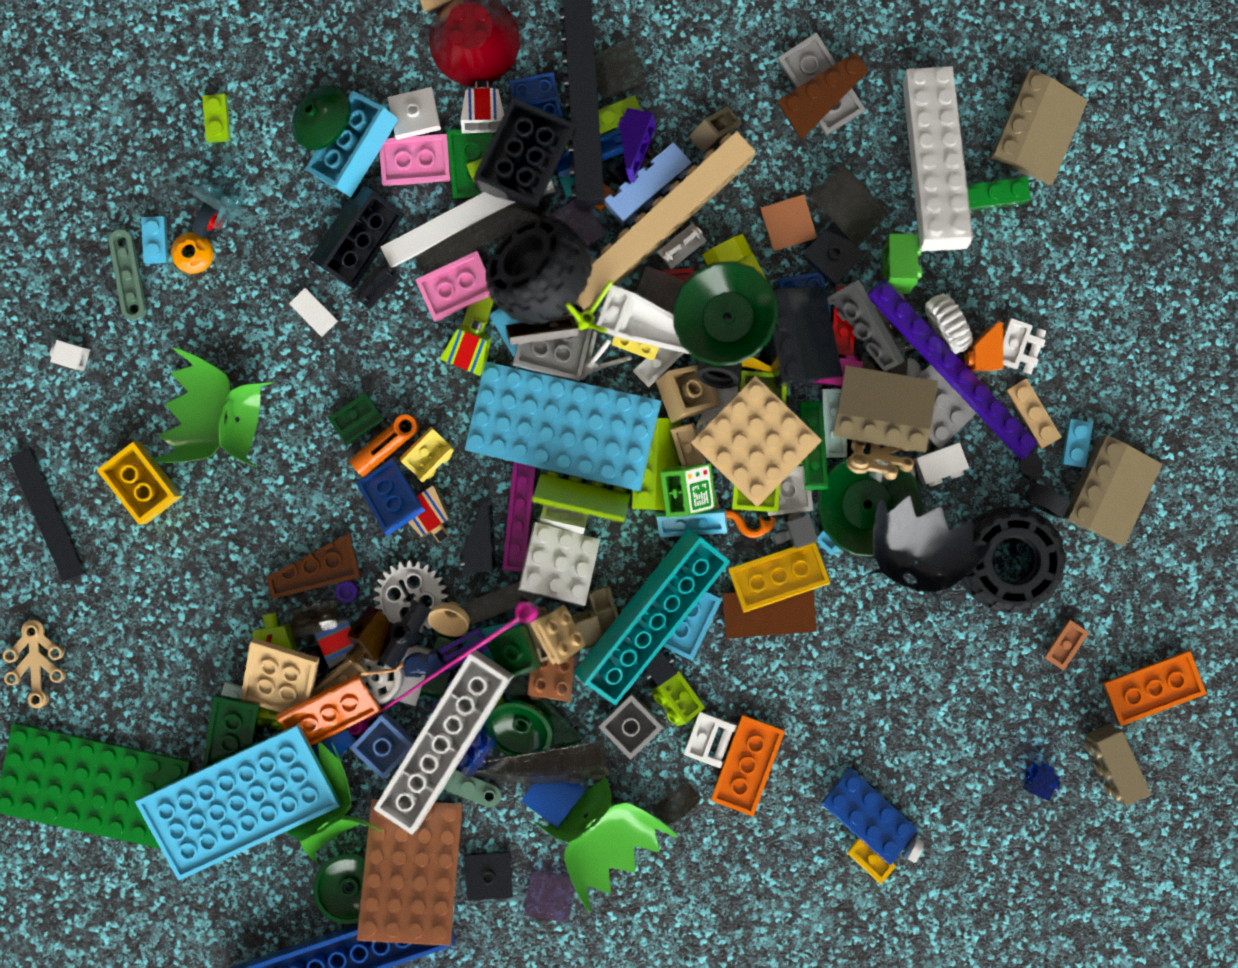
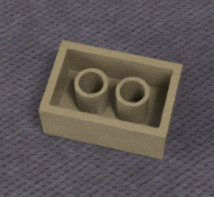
[1084,724,1151,806]

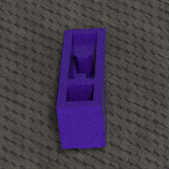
[618,108,656,183]

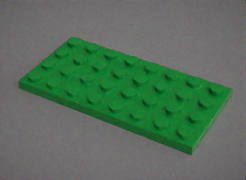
[0,722,191,849]

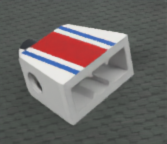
[461,79,504,133]

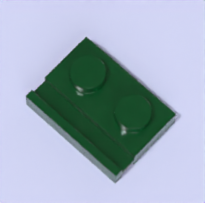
[328,392,385,445]

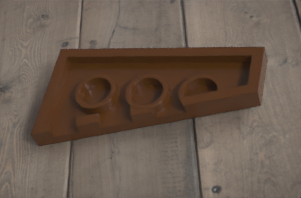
[266,533,361,599]

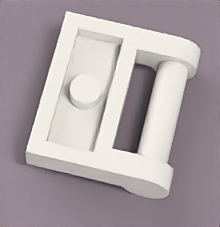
[683,712,738,768]

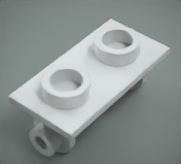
[657,223,707,269]

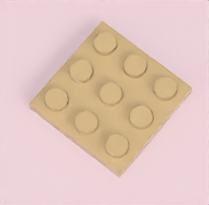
[241,638,319,713]

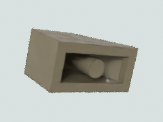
[689,106,742,154]

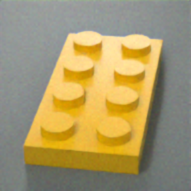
[728,542,830,613]

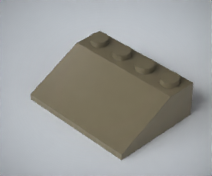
[988,69,1088,186]
[833,365,938,452]
[1061,435,1162,547]

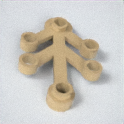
[847,440,914,480]
[3,620,66,708]

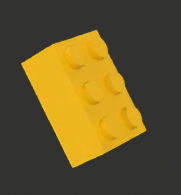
[97,442,182,524]

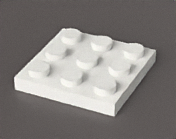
[518,522,600,606]

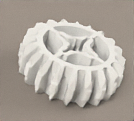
[925,293,973,354]

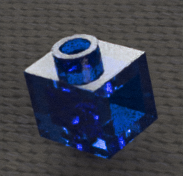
[1023,762,1061,801]

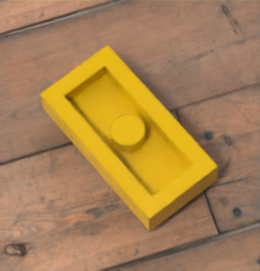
[846,838,896,884]

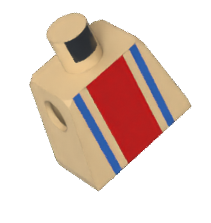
[408,485,451,543]

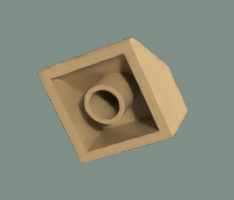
[656,365,721,423]

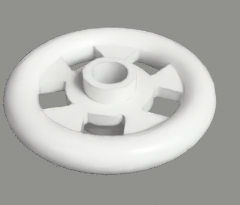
[360,657,403,705]

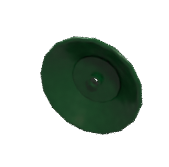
[673,261,778,366]
[817,452,922,557]

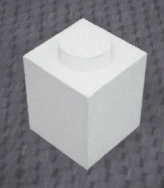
[50,340,90,371]

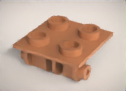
[528,657,574,702]

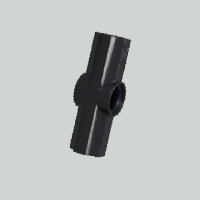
[379,600,431,670]

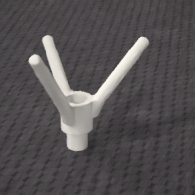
[581,331,632,380]

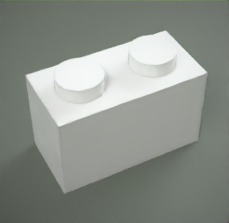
[913,443,969,487]

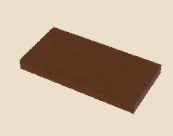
[722,590,817,639]

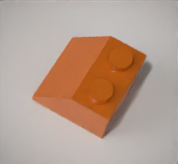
[962,322,1004,372]

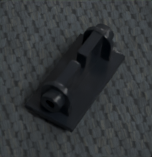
[353,261,400,309]

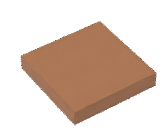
[760,195,817,252]

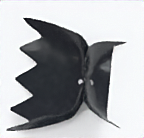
[858,496,993,612]

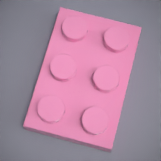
[380,134,451,186]
[415,251,490,322]

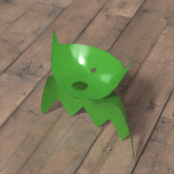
[151,348,274,468]
[286,742,383,864]
[533,765,678,912]

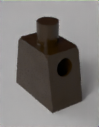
[346,606,393,664]

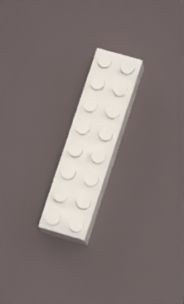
[903,66,972,251]
[374,650,514,834]

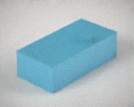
[305,91,399,197]

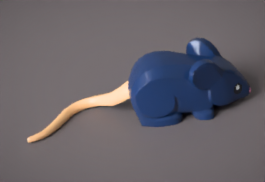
[361,651,449,678]

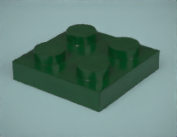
[485,623,542,677]

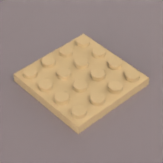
[690,376,822,507]

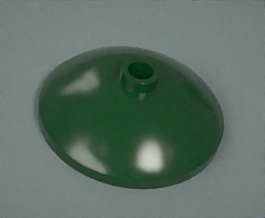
[292,85,351,150]
[485,701,553,760]
[313,854,365,924]

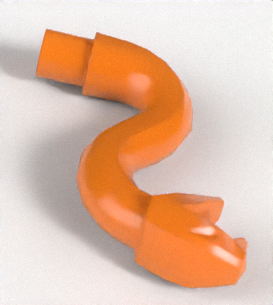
[725,509,776,538]

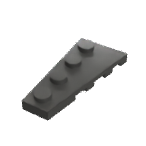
[827,279,905,372]

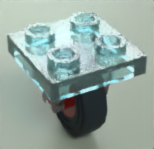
[189,183,247,239]

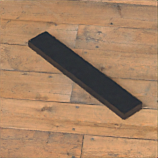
[9,449,86,583]

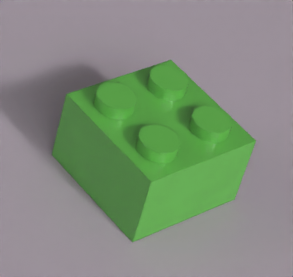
[882,234,922,294]

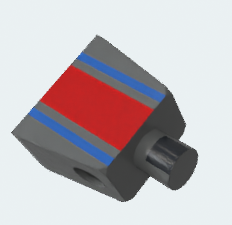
[312,618,354,668]

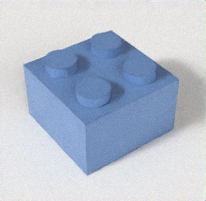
[350,711,416,780]

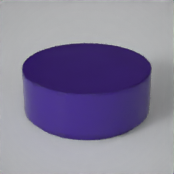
[335,580,359,603]

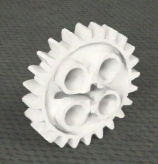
[373,560,448,633]

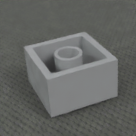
[598,691,664,760]

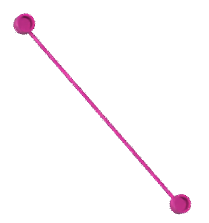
[348,603,537,735]

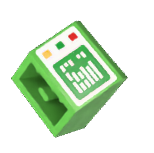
[660,463,717,518]

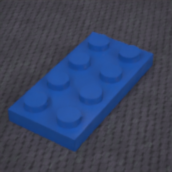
[821,768,918,865]

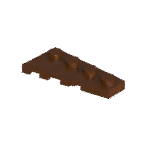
[777,52,868,141]

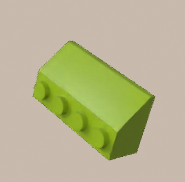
[632,418,681,510]

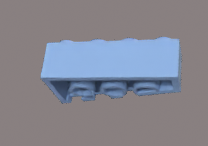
[604,142,692,227]

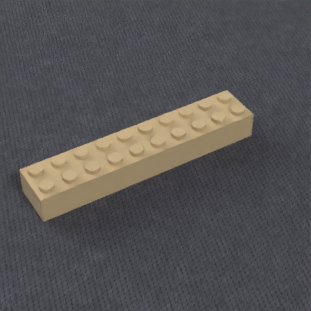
[575,131,756,312]

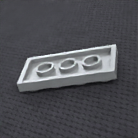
[777,33,865,136]

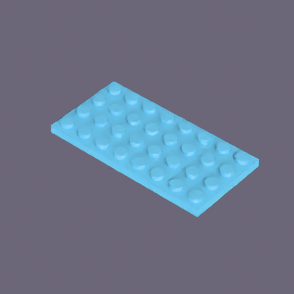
[465,362,662,491]
[135,724,341,881]

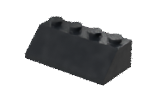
[309,183,404,289]

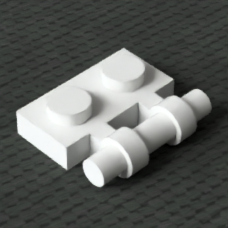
[1003,318,1046,375]

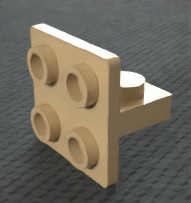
[530,605,586,664]

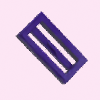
[438,628,489,670]

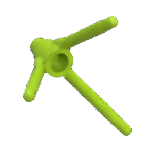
[566,280,613,333]

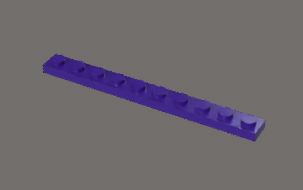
[867,278,1038,460]

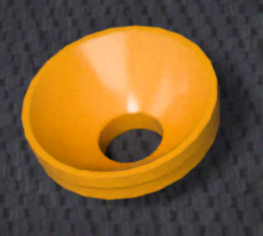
[171,232,214,274]

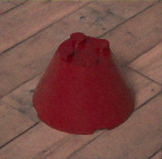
[429,0,520,87]

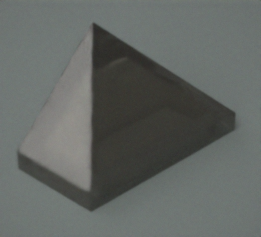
[651,780,701,825]

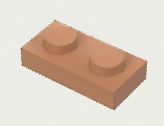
[1043,619,1089,670]

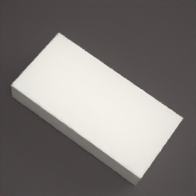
[289,288,338,337]

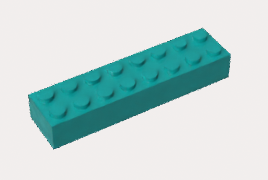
[574,528,730,706]

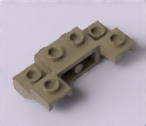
[525,586,619,662]

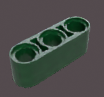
[420,633,461,700]

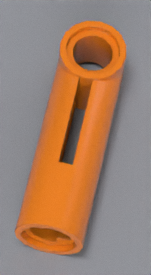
[349,415,419,477]

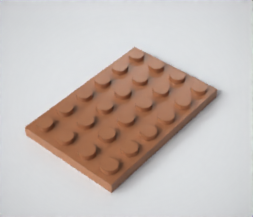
[357,799,463,946]

